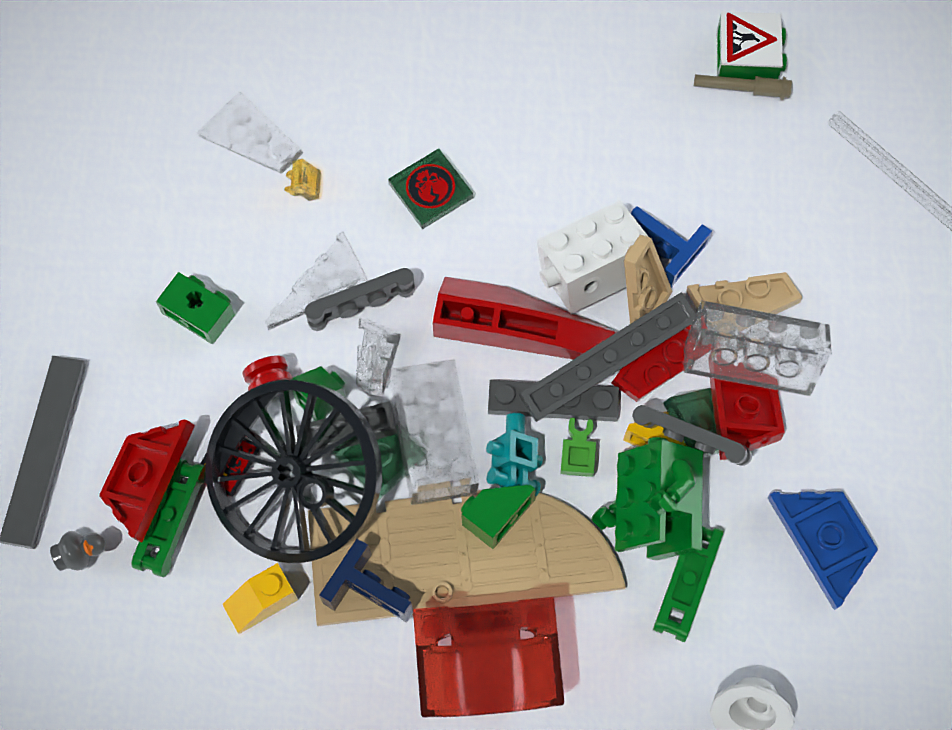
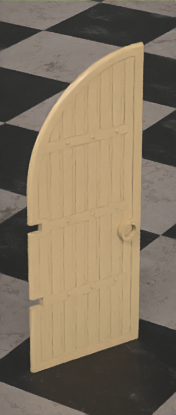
[308,490,626,626]

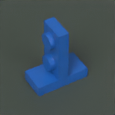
[631,206,712,288]

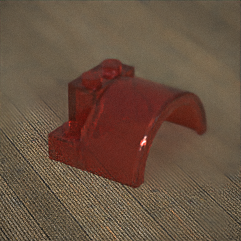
[413,597,565,718]

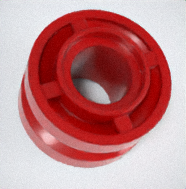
[242,355,292,391]

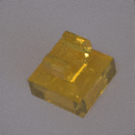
[284,158,321,201]

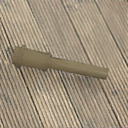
[693,74,792,101]

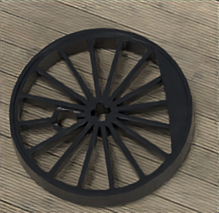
[205,380,382,563]

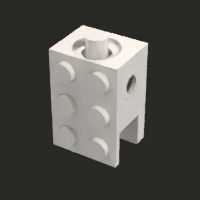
[537,200,648,314]

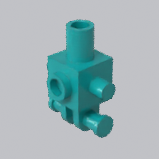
[486,413,543,496]

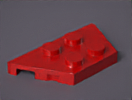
[707,352,785,460]
[99,419,195,543]

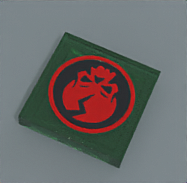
[388,148,473,230]

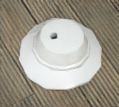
[710,677,795,730]

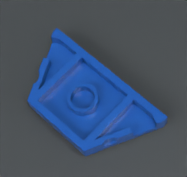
[767,492,878,610]

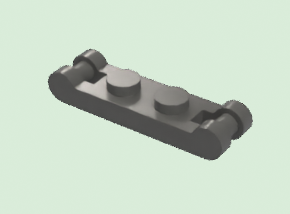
[305,268,415,331]
[632,405,753,466]

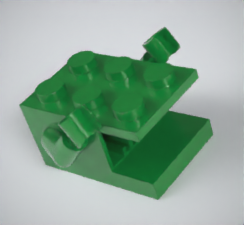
[591,437,703,561]

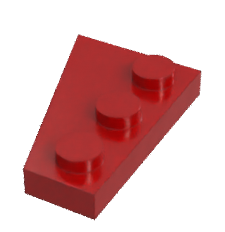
[611,325,719,402]

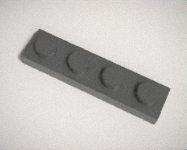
[488,380,619,422]

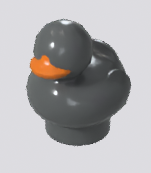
[50,531,106,571]

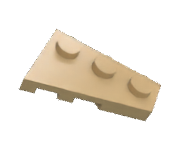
[624,234,673,324]
[686,272,802,342]

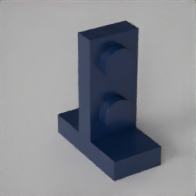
[319,538,414,623]

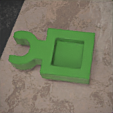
[560,418,596,477]

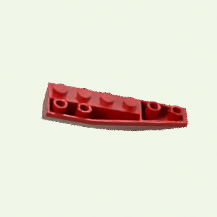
[432,277,617,360]

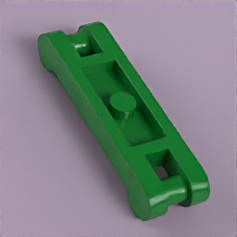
[131,458,206,577]
[652,526,724,643]

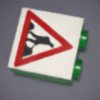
[717,11,787,80]

